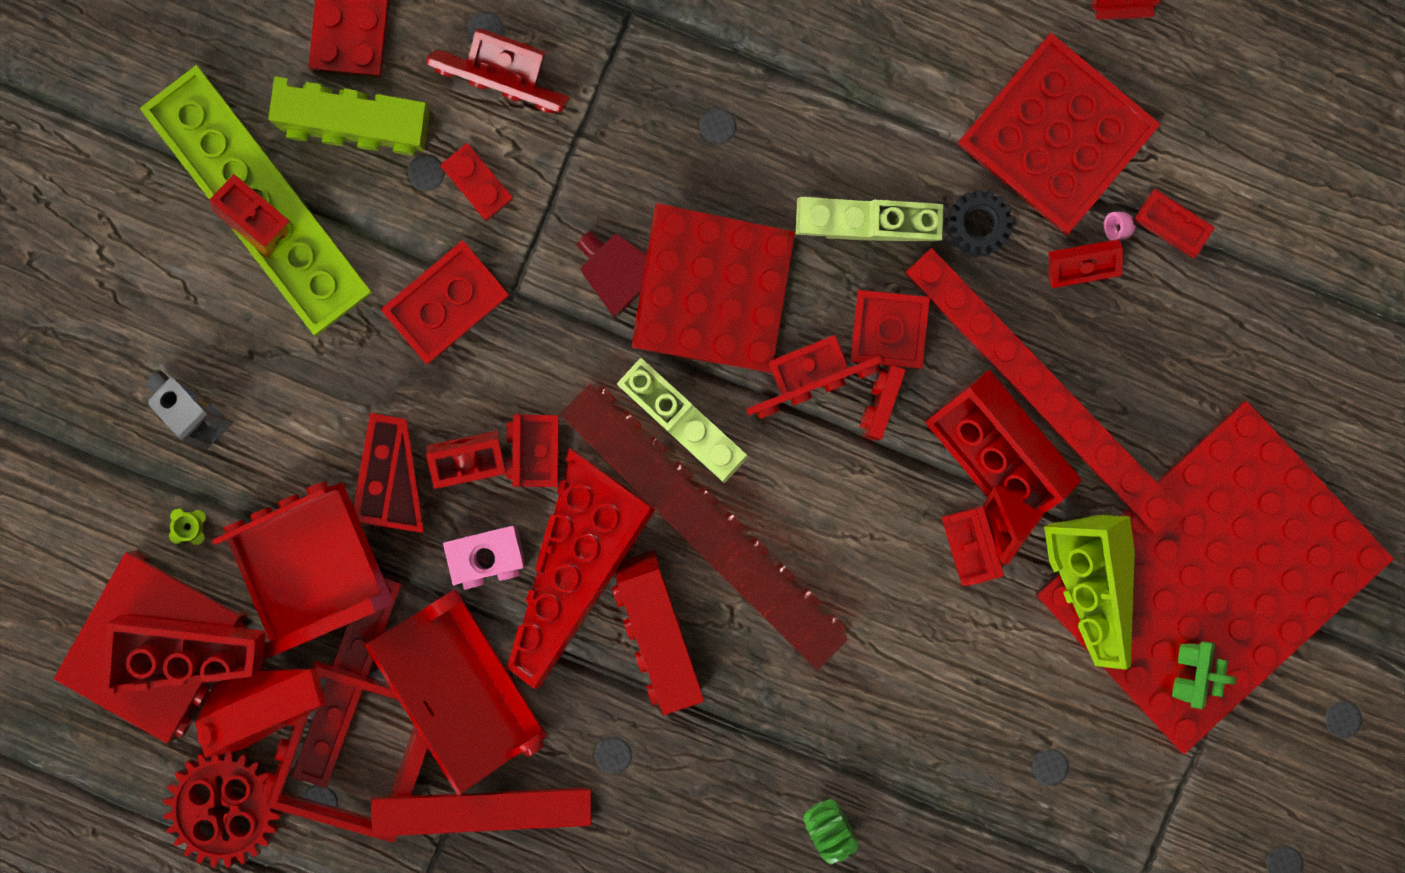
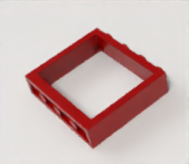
[262,661,428,843]

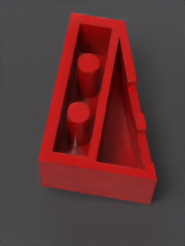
[354,413,424,533]

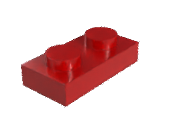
[440,143,514,222]
[1048,239,1123,288]

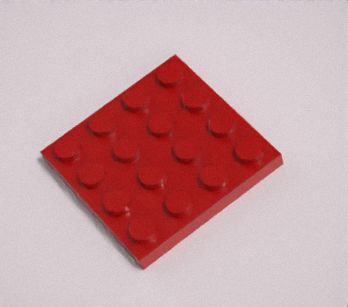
[957,32,1161,235]
[631,204,795,373]

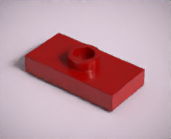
[1133,189,1215,259]

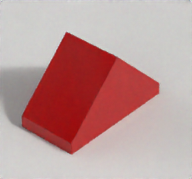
[982,486,1043,565]

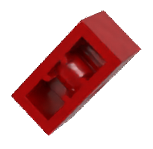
[426,430,506,489]

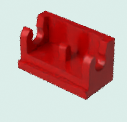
[209,174,290,258]
[941,506,1004,586]

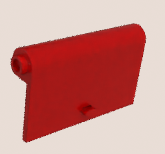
[365,589,548,795]

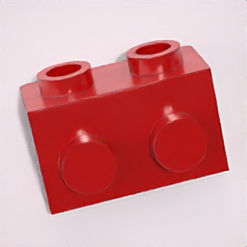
[506,414,559,487]

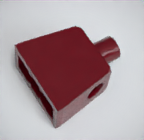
[576,230,647,319]

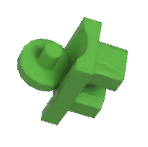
[1172,641,1237,709]

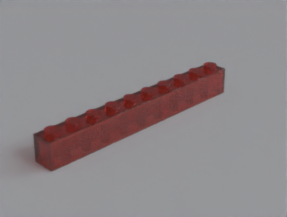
[560,384,848,671]

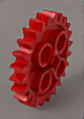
[163,752,283,868]

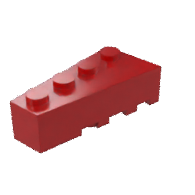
[101,614,266,696]

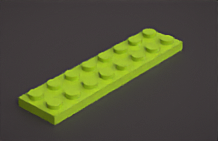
[139,65,373,336]

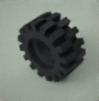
[946,190,1014,257]

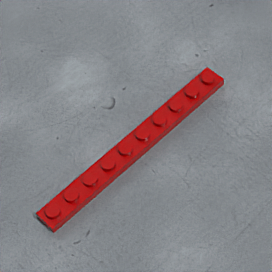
[905,248,1182,535]

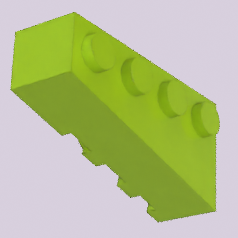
[268,76,430,155]

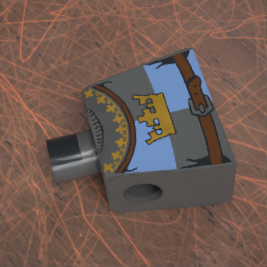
[146,371,232,450]

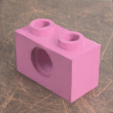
[443,525,527,590]

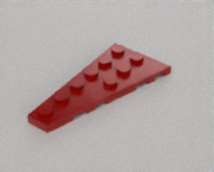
[507,449,656,689]

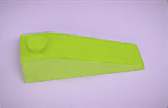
[1044,515,1135,670]

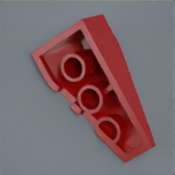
[195,669,326,757]

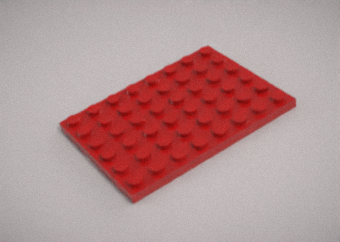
[1035,401,1394,755]

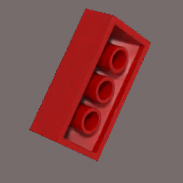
[925,370,1082,514]

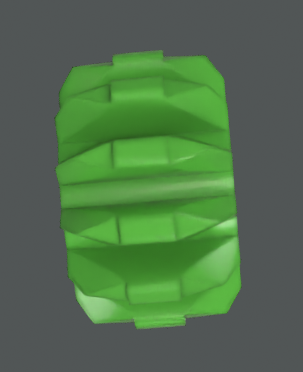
[804,799,858,865]

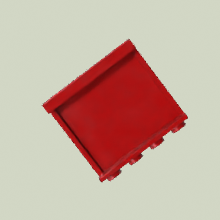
[212,481,394,660]
[53,551,247,743]

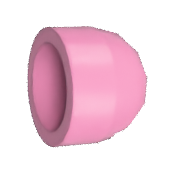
[1104,212,1136,240]

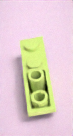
[796,197,943,241]
[617,358,749,483]

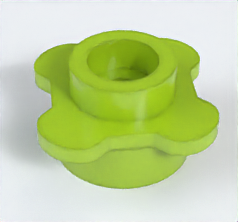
[169,508,207,545]

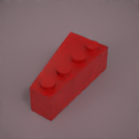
[612,550,704,715]

